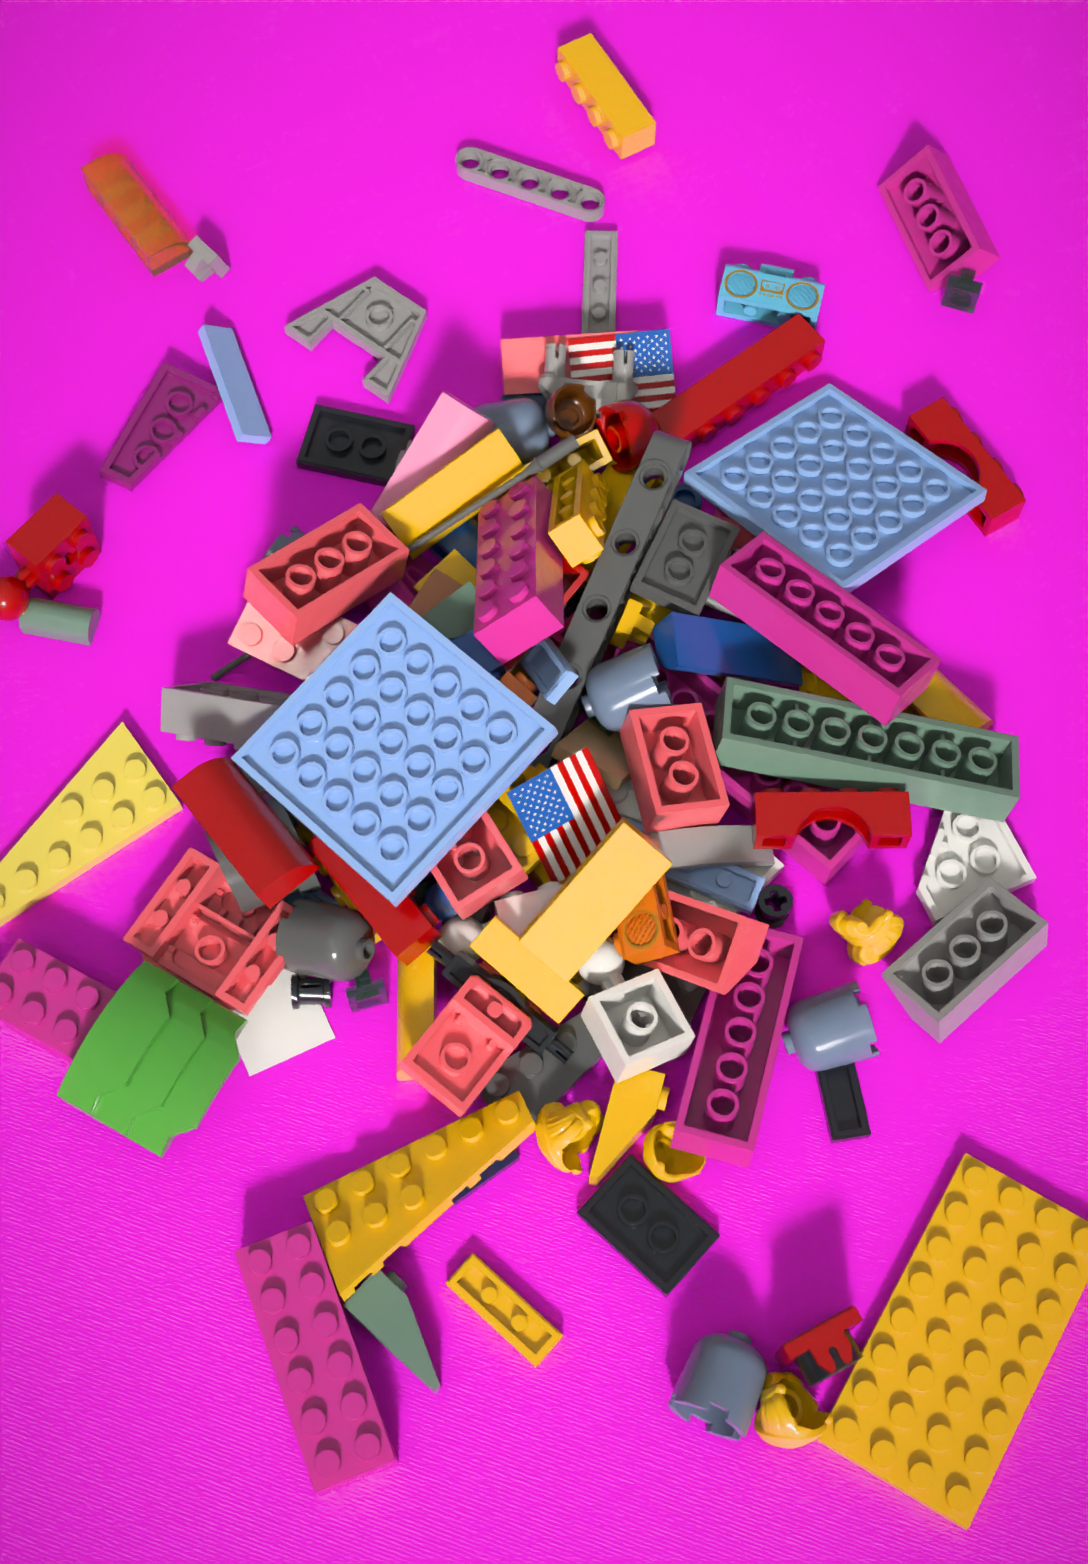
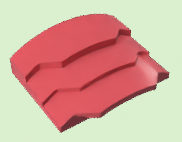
[123,847,295,1016]

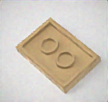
[551,716,631,791]

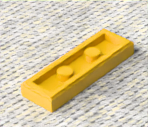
[469,915,585,1024]
[445,1253,563,1368]

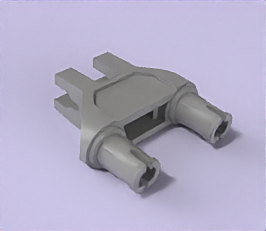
[538,343,638,442]

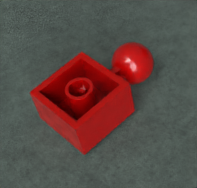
[0,493,102,621]

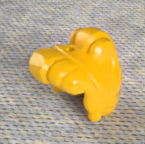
[829,899,904,966]
[535,1100,603,1175]
[754,1371,833,1449]

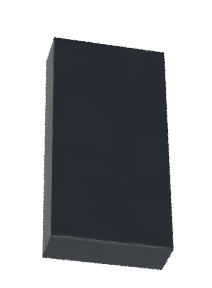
[814,1063,871,1144]

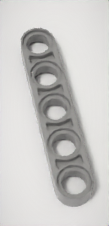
[455,147,605,222]

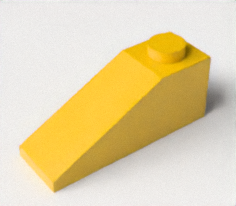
[589,1070,670,1186]

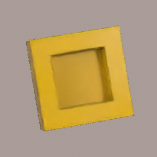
[610,599,655,649]

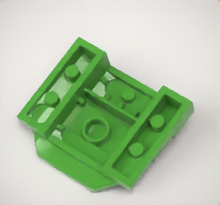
[57,961,248,1158]

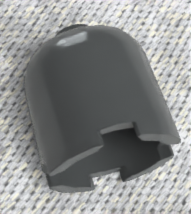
[276,897,375,982]

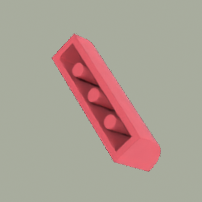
[500,330,637,395]

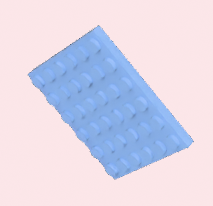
[683,383,987,593]
[231,592,559,907]

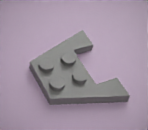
[284,276,427,404]

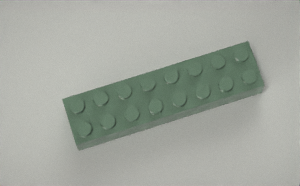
[712,677,1020,822]

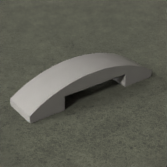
[646,825,775,874]

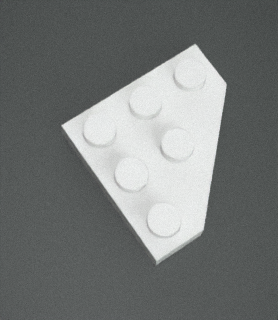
[916,811,1037,925]

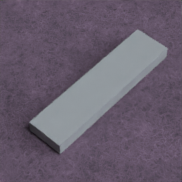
[581,230,618,334]

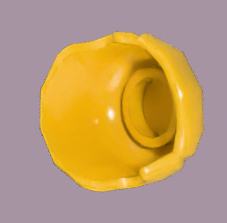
[643,1121,706,1183]

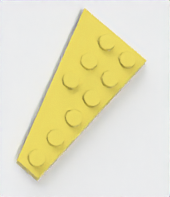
[0,722,183,927]

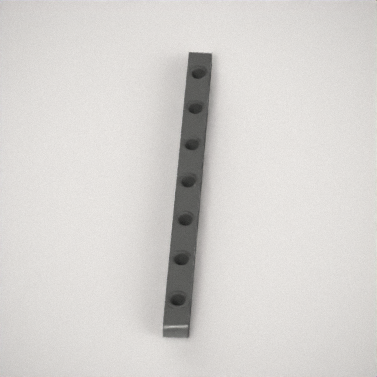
[442,430,692,926]

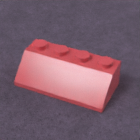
[609,890,769,995]

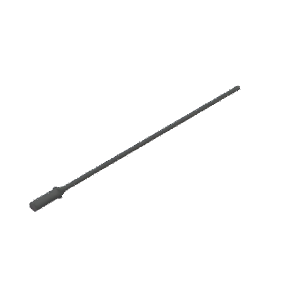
[211,434,580,681]

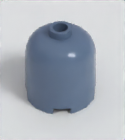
[472,398,555,465]
[581,643,674,731]
[781,981,880,1072]
[668,1330,767,1441]

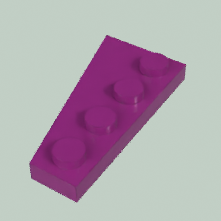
[99,362,222,492]

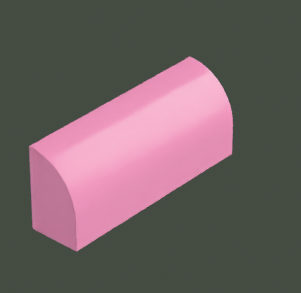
[371,392,496,527]

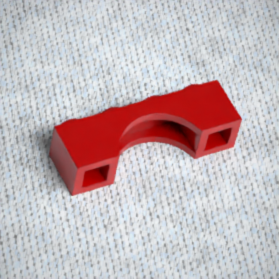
[904,397,1026,537]
[751,787,912,849]

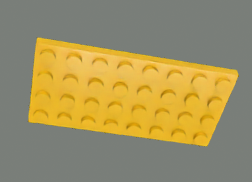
[816,1153,1088,1530]

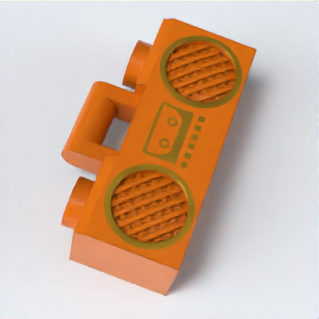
[614,833,680,965]

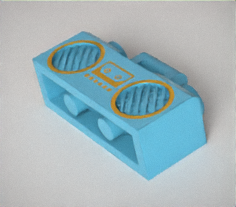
[716,263,825,329]

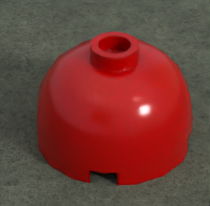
[594,399,660,473]

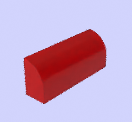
[171,758,319,909]

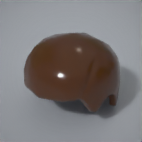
[544,383,597,439]

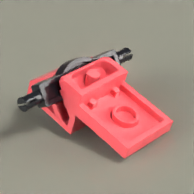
[398,940,574,1117]

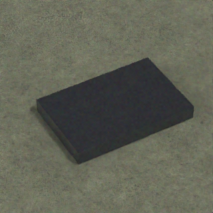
[296,404,415,487]
[577,1154,720,1298]

